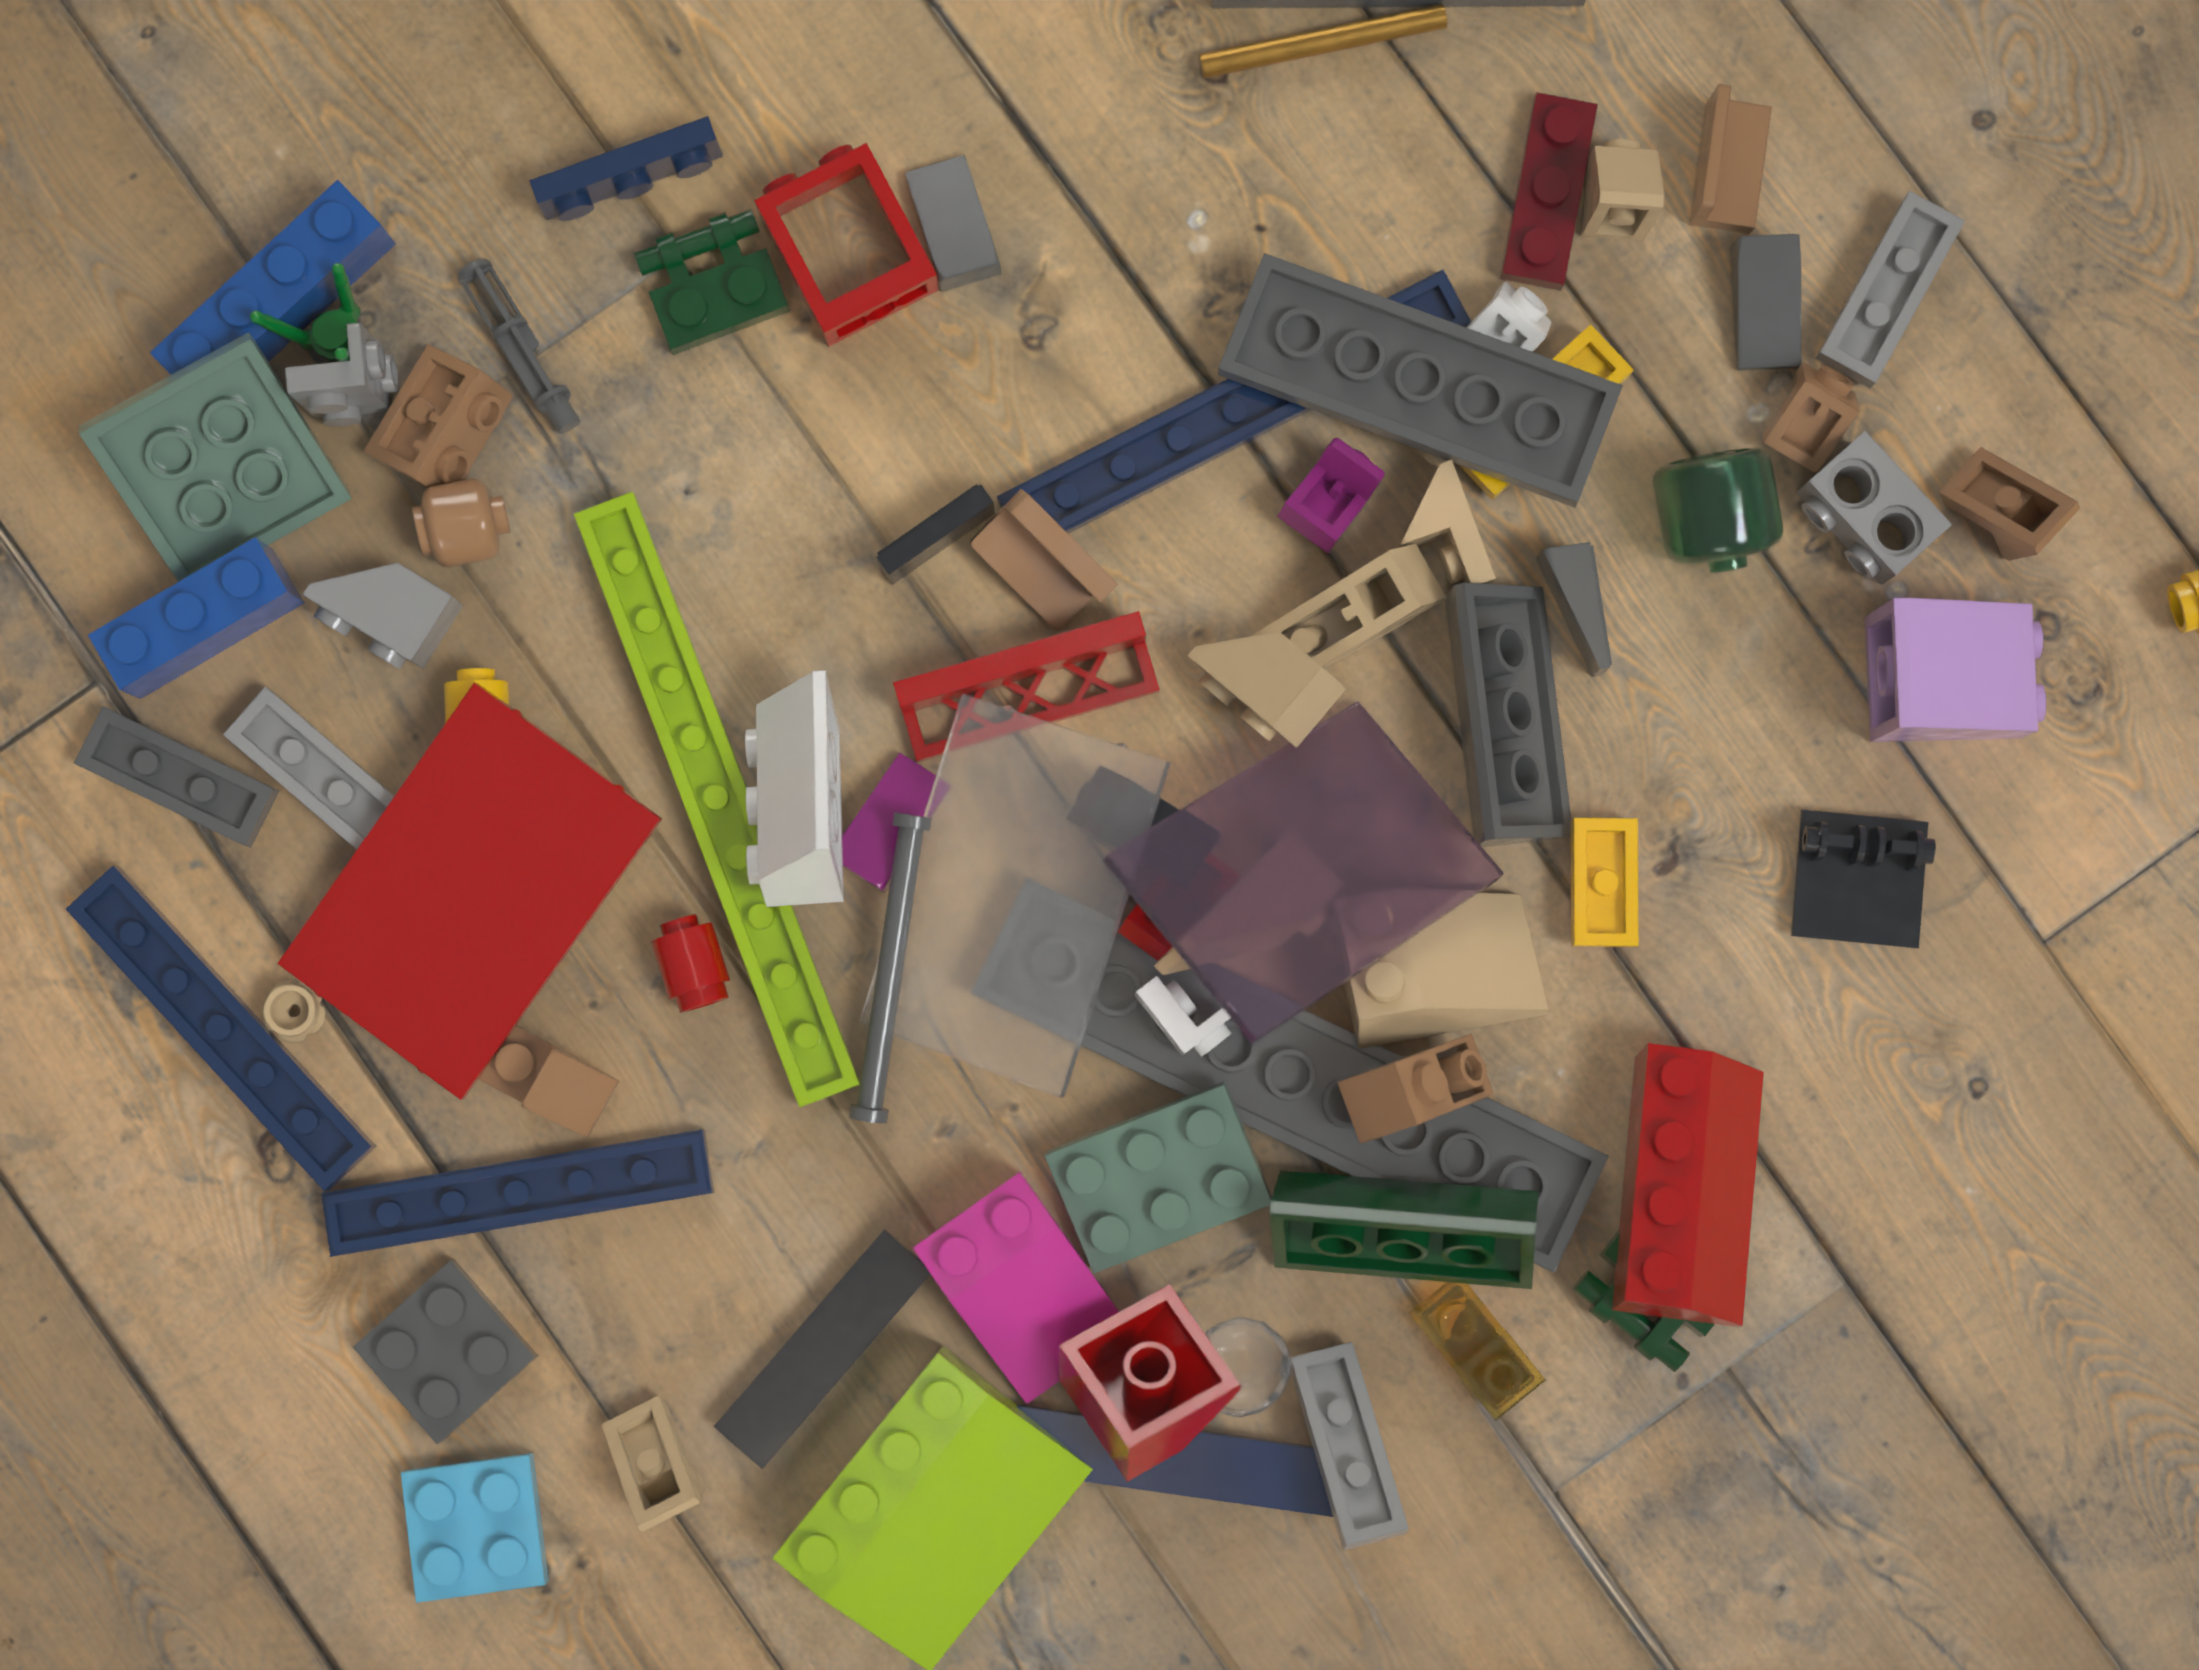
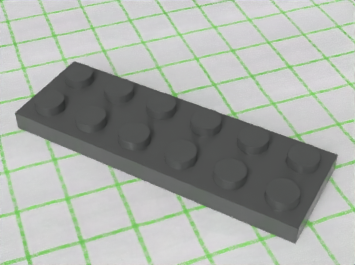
[1218,253,1623,508]

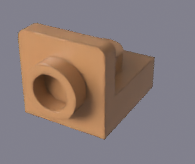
[1762,363,1860,474]

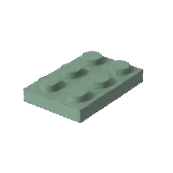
[1044,1081,1272,1274]

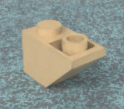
[1188,631,1346,748]

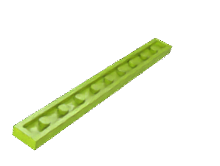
[574,491,860,1108]

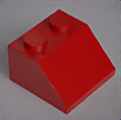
[1059,1284,1241,1482]

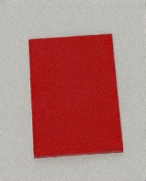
[277,682,663,1100]

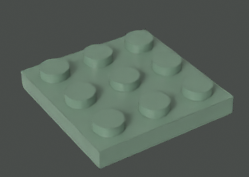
[79,332,352,582]

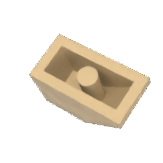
[1581,139,1665,241]

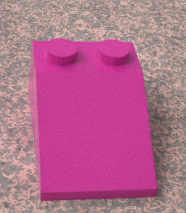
[913,1171,1119,1404]

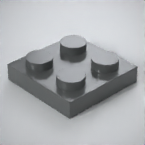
[353,1260,539,1444]

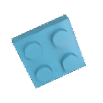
[401,1453,549,1603]

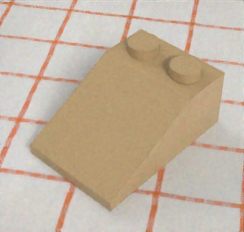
[1333,891,1549,1049]

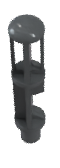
[457,258,581,434]

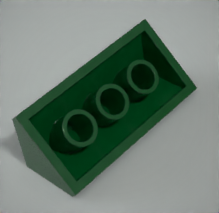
[1269,1170,1539,1289]

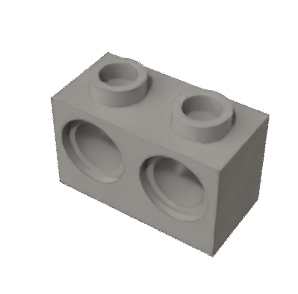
[1796,431,1952,585]

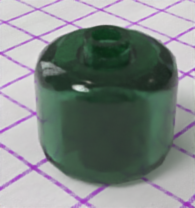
[1653,448,1783,573]

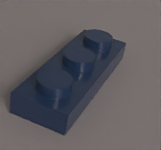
[529,116,723,221]

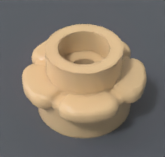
[262,980,326,1043]

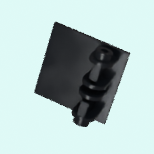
[1791,810,1936,949]

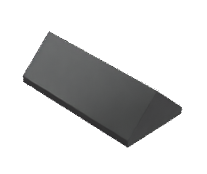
[1445,583,1571,848]

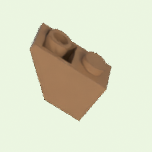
[1337,1033,1494,1144]

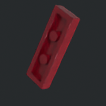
[1500,92,1598,291]

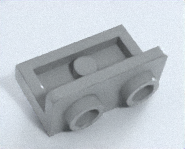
[285,323,399,427]

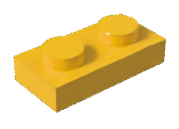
[1571,818,1639,947]

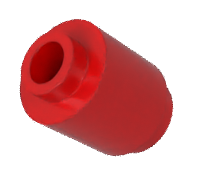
[651,914,730,1013]

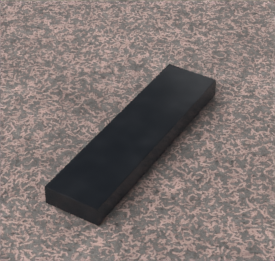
[714,1229,930,1469]

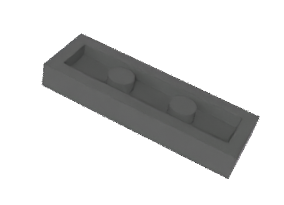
[74,706,279,848]

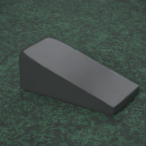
[905,155,1001,292]
[1729,234,1801,371]
[1537,542,1612,677]

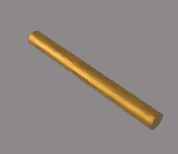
[1199,3,1448,78]

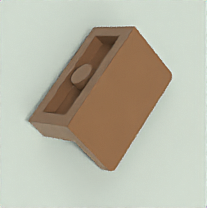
[1689,84,1772,234]
[970,489,1118,630]

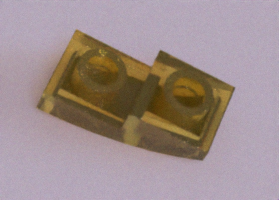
[1408,1282,1546,1421]

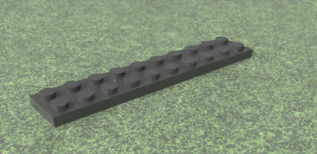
[973,878,1609,1273]

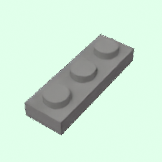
[1815,191,1965,388]
[223,687,395,849]
[1288,1342,1409,1551]

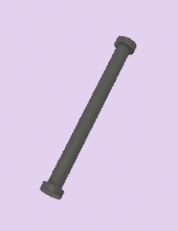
[849,812,932,1123]

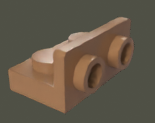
[363,344,512,489]

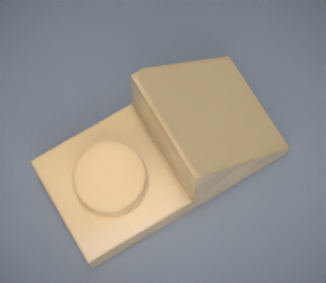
[1399,459,1496,584]
[601,1395,705,1533]

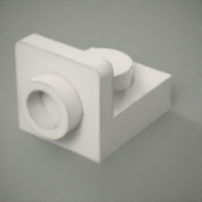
[1466,281,1551,352]
[1134,976,1235,1057]

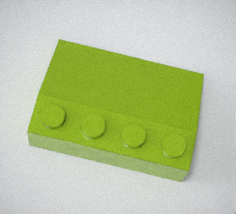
[772,1345,1093,1670]

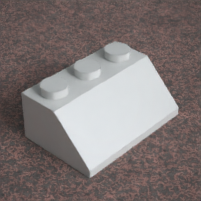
[745,670,844,907]

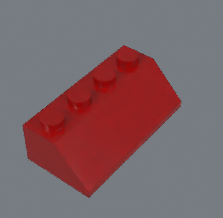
[1612,1043,1764,1327]

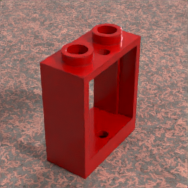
[754,142,940,347]

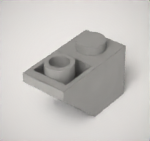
[302,563,463,669]

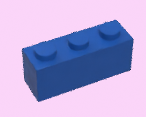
[88,537,305,699]

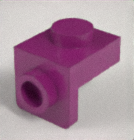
[1277,438,1385,553]

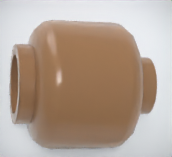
[412,479,511,568]

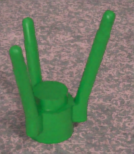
[250,263,361,363]

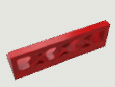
[893,611,1160,763]

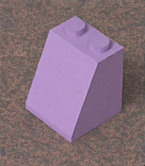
[1864,598,2046,742]

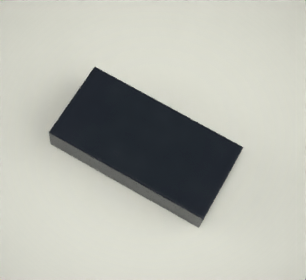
[876,484,995,585]

